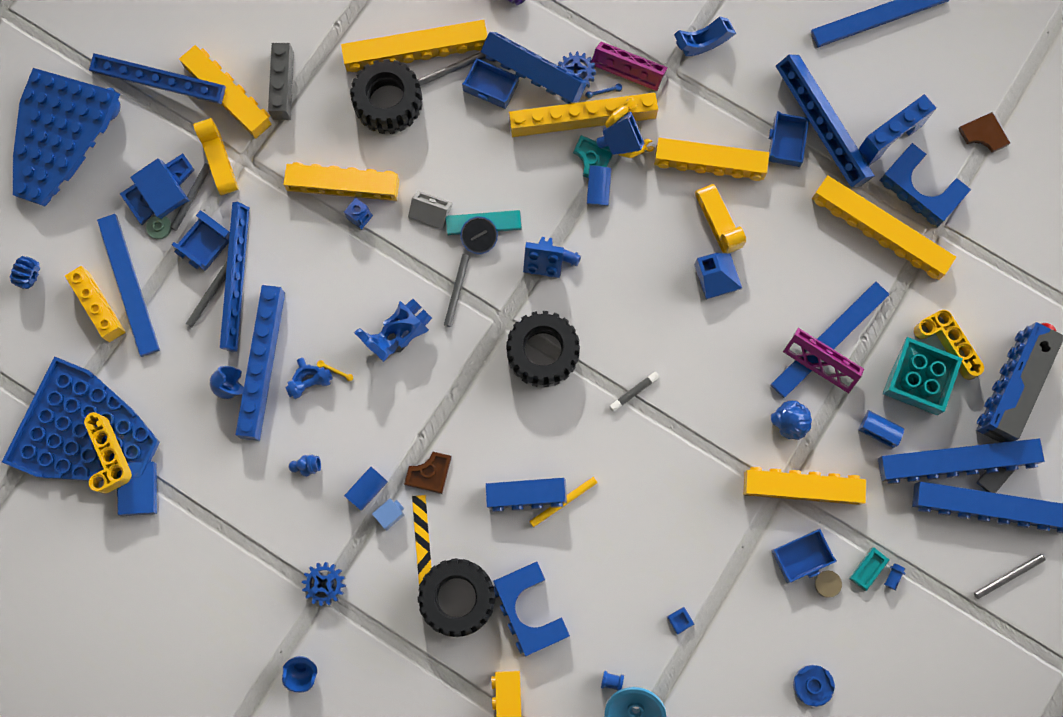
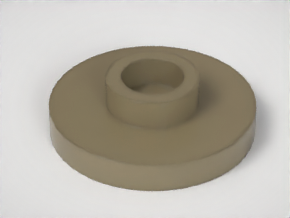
[815,570,842,597]

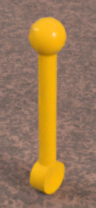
[317,360,353,381]

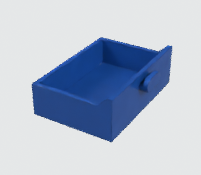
[462,58,519,109]
[768,111,809,167]
[130,158,190,219]
[117,462,157,516]
[771,529,837,583]

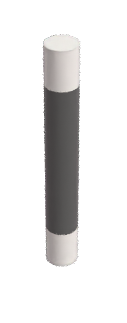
[610,372,660,411]

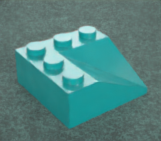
[883,337,963,416]

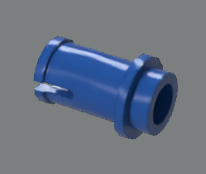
[563,249,581,267]
[884,563,906,591]

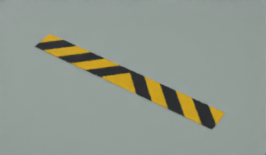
[412,495,432,586]

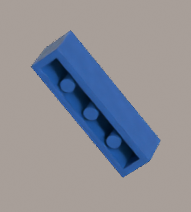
[486,478,567,512]

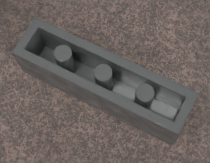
[268,43,294,120]

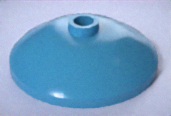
[604,687,666,717]

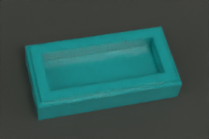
[849,547,890,591]

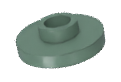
[146,215,172,239]

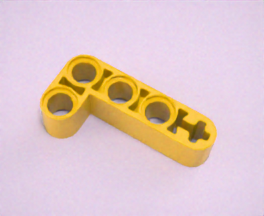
[193,118,239,196]
[695,184,746,254]
[914,310,984,380]
[84,412,132,494]

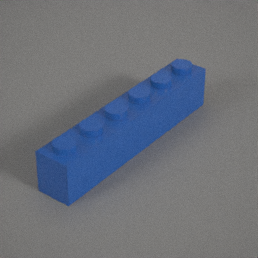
[481,32,588,104]

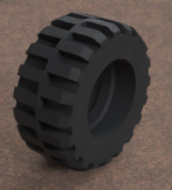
[350,59,423,134]
[506,311,580,387]
[417,558,495,637]

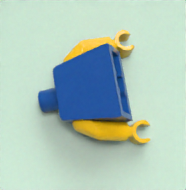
[597,98,654,158]

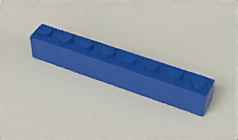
[776,54,875,188]
[235,285,285,441]
[878,438,1045,484]
[912,482,1063,534]

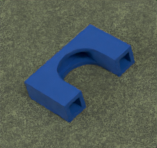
[859,94,936,166]
[879,143,971,227]
[493,561,570,656]

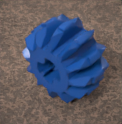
[10,256,40,289]

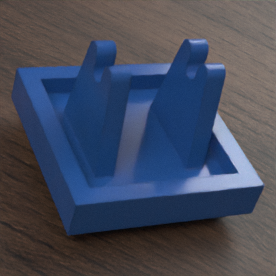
[523,237,564,278]

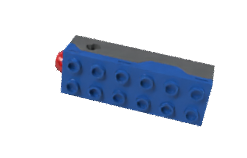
[976,322,1063,443]

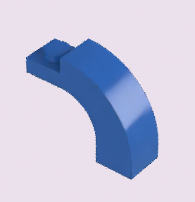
[674,17,736,56]

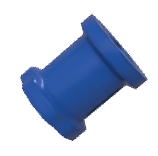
[601,671,624,691]

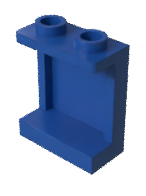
[172,210,230,271]

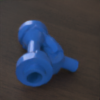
[285,358,333,399]

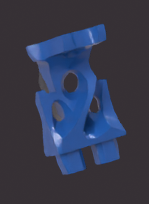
[354,299,432,362]

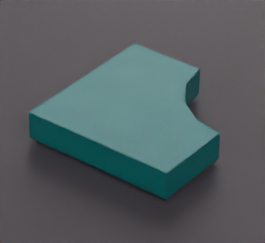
[573,135,613,178]

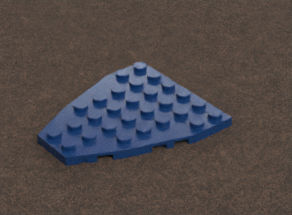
[13,68,120,206]
[2,356,160,481]

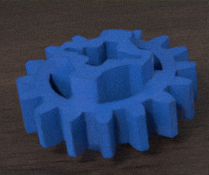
[558,51,596,88]
[302,562,346,606]

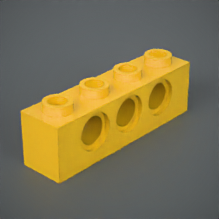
[65,266,126,343]

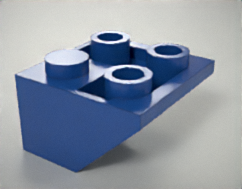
[694,253,742,299]

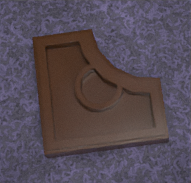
[958,112,1010,153]
[404,452,452,494]

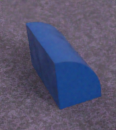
[587,165,612,206]
[858,410,904,448]
[344,467,388,511]

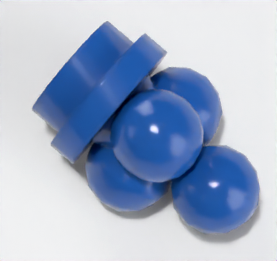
[288,455,321,477]

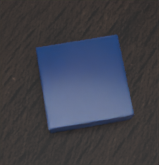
[667,607,695,635]

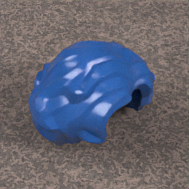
[771,401,812,440]

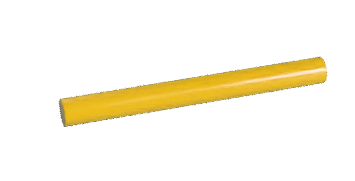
[529,477,598,528]

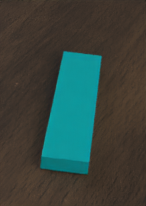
[446,210,522,235]

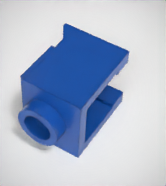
[344,198,373,230]

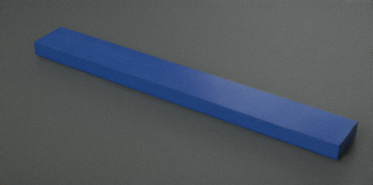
[811,0,949,48]
[89,53,226,104]
[220,202,250,352]
[97,214,160,357]
[770,282,890,398]

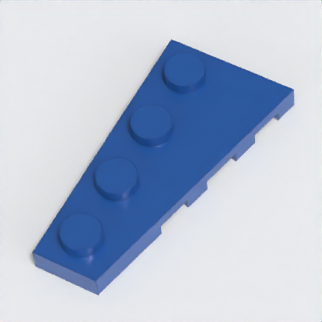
[120,153,194,225]

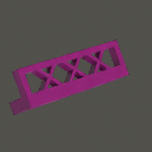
[591,41,668,91]
[783,328,864,394]

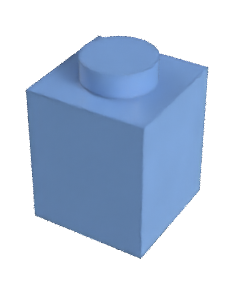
[372,499,404,530]

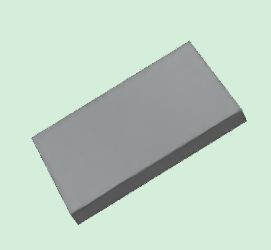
[408,191,452,229]

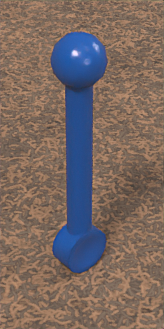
[585,83,622,98]

